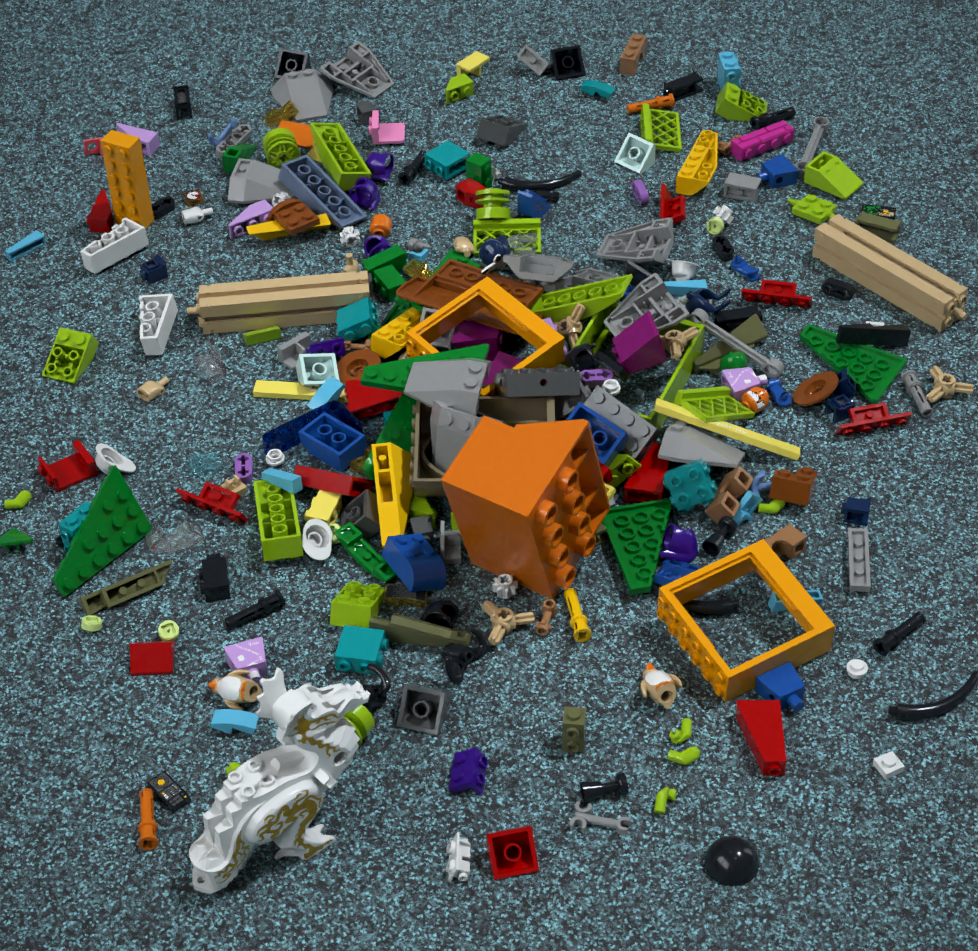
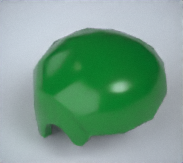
[720,351,748,372]

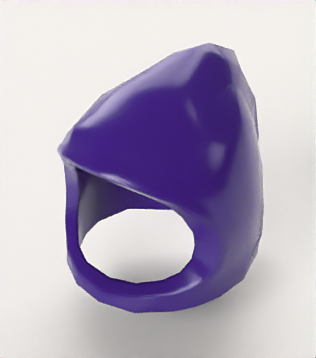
[365,151,394,180]
[349,177,380,211]
[364,235,392,258]
[659,523,698,562]

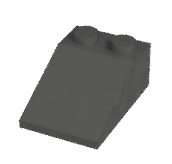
[477,114,528,148]

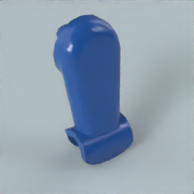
[731,255,761,282]
[765,378,792,407]

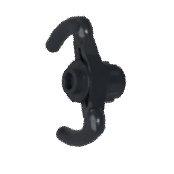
[442,626,488,685]
[362,663,391,711]

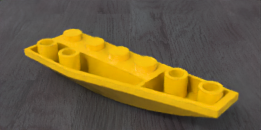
[675,130,718,196]
[371,307,422,359]
[371,442,414,548]

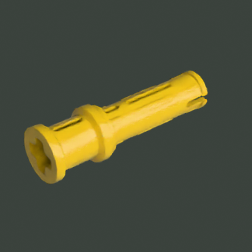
[564,588,592,642]

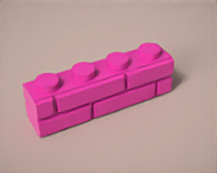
[730,120,794,162]

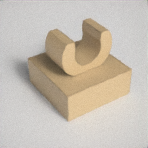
[220,474,248,496]

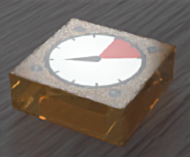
[183,189,204,206]

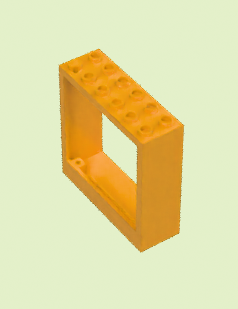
[406,276,565,396]
[656,539,835,702]

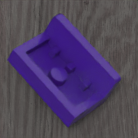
[305,337,346,357]
[449,747,488,795]

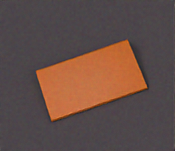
[278,120,313,149]

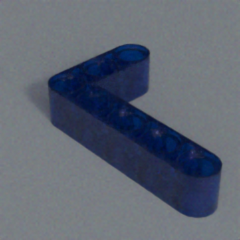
[262,401,363,455]

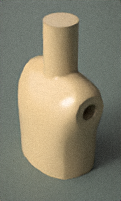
[453,237,474,257]
[342,253,359,272]
[136,377,170,402]

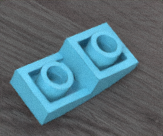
[307,376,345,414]
[210,709,259,735]

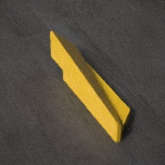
[246,213,331,241]

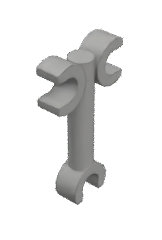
[570,801,631,836]

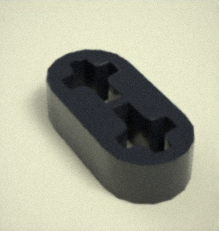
[152,197,176,219]
[712,236,734,261]
[821,278,856,301]

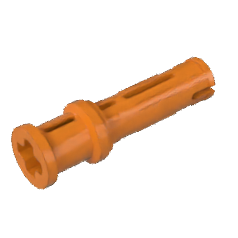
[626,93,675,114]
[138,788,159,851]

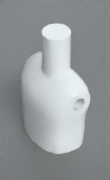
[181,207,213,225]

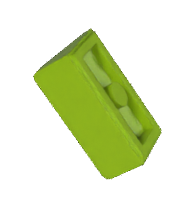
[243,325,281,346]

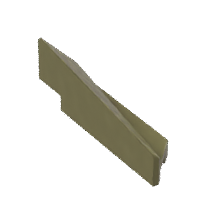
[693,314,768,374]
[76,560,172,616]
[369,614,472,647]

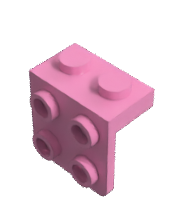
[369,110,405,145]

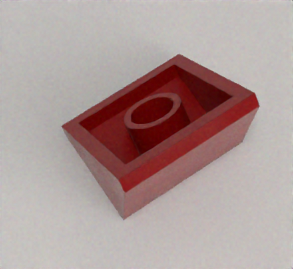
[130,640,176,676]
[486,825,539,880]

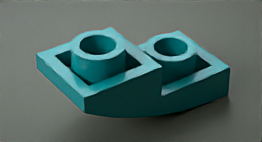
[580,80,616,99]

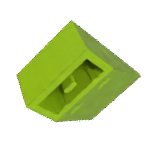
[715,82,768,121]
[804,151,864,200]
[42,327,99,384]
[330,581,386,628]

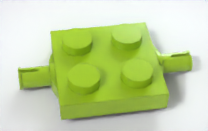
[788,194,837,225]

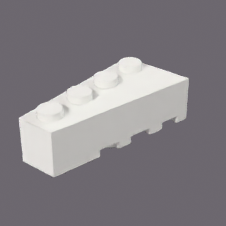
[80,217,149,274]
[139,293,178,355]

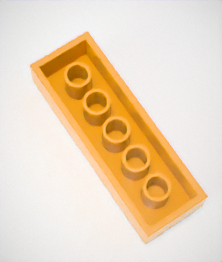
[100,130,154,229]

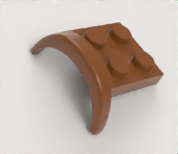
[266,198,320,236]

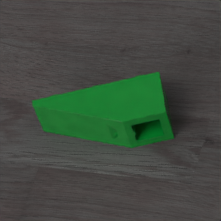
[222,143,257,173]

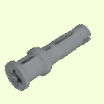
[901,370,933,418]

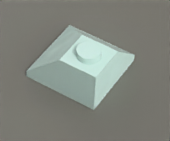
[296,353,340,386]

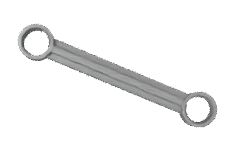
[795,117,829,178]
[688,308,784,379]

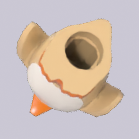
[640,662,682,709]
[208,669,263,711]

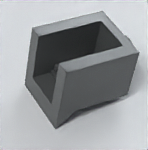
[356,100,381,126]
[410,515,434,546]

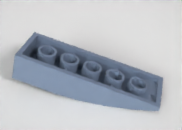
[278,154,368,229]

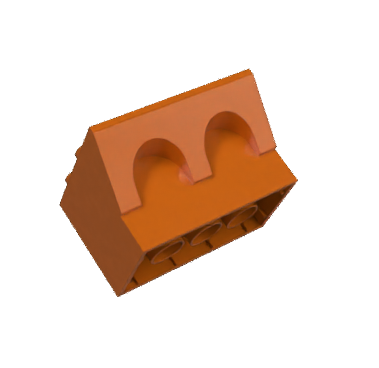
[441,416,610,600]

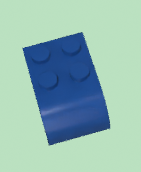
[566,402,629,467]
[298,412,367,472]
[381,533,447,592]

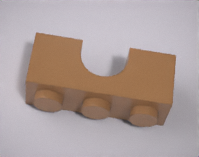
[620,34,647,76]
[705,466,754,524]
[753,524,807,577]

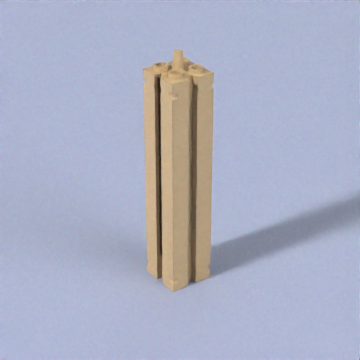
[812,214,968,332]
[187,270,370,334]

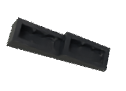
[836,323,911,347]

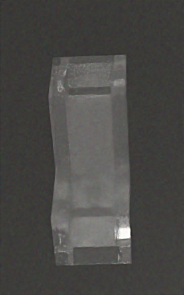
[507,233,537,254]
[145,518,204,553]

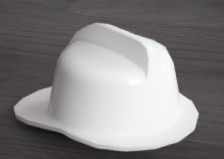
[665,259,701,281]
[95,443,136,474]
[301,519,332,560]

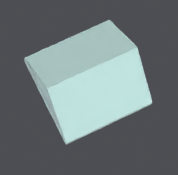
[614,133,656,174]

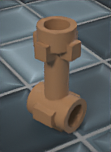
[717,135,742,155]
[344,339,371,353]
[535,599,558,636]

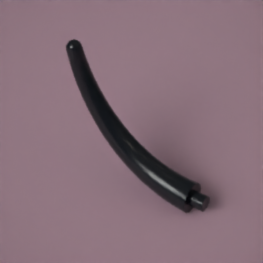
[498,170,582,192]
[651,583,739,615]
[888,671,978,721]

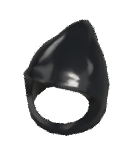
[564,342,598,372]
[420,599,459,629]

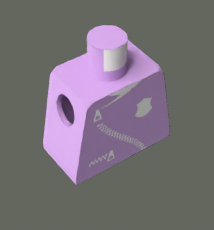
[721,367,768,403]
[224,637,268,684]

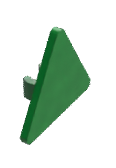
[0,529,33,552]

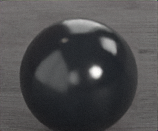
[704,836,759,886]

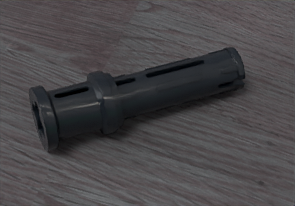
[750,107,796,130]
[398,150,427,186]
[224,589,286,630]
[873,612,926,656]

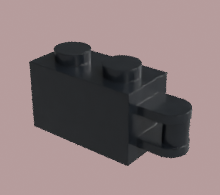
[199,553,231,602]

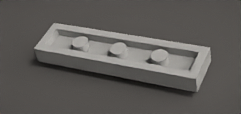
[847,528,871,592]

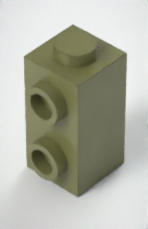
[562,706,586,753]

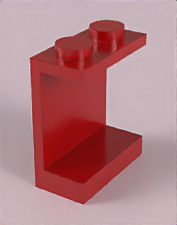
[37,440,98,493]

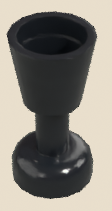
[702,516,738,556]
[580,772,629,803]

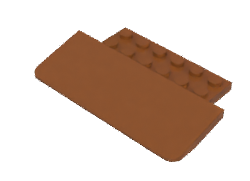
[396,259,544,335]

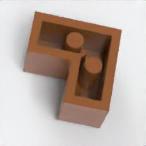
[769,467,818,506]

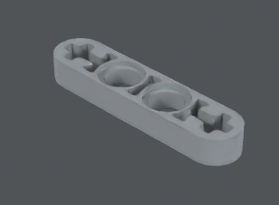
[215,124,252,159]

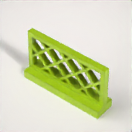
[640,103,682,153]
[473,218,541,257]
[673,386,755,423]

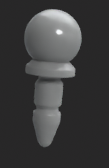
[407,238,431,251]

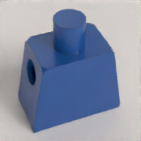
[756,154,798,188]
[755,662,805,712]

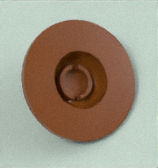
[337,349,381,387]
[793,371,839,406]

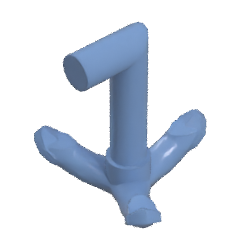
[207,118,237,147]
[749,470,771,503]

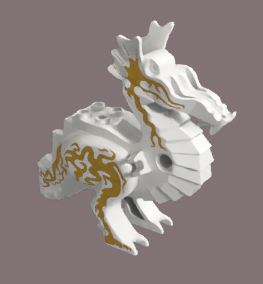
[189,668,370,894]

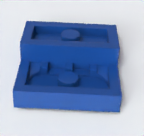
[653,559,702,585]

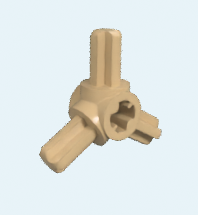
[553,303,586,350]
[660,326,699,360]
[926,366,974,403]
[481,600,535,646]

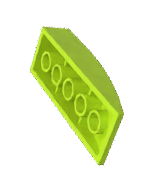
[310,123,372,192]
[530,274,633,322]
[253,480,304,562]

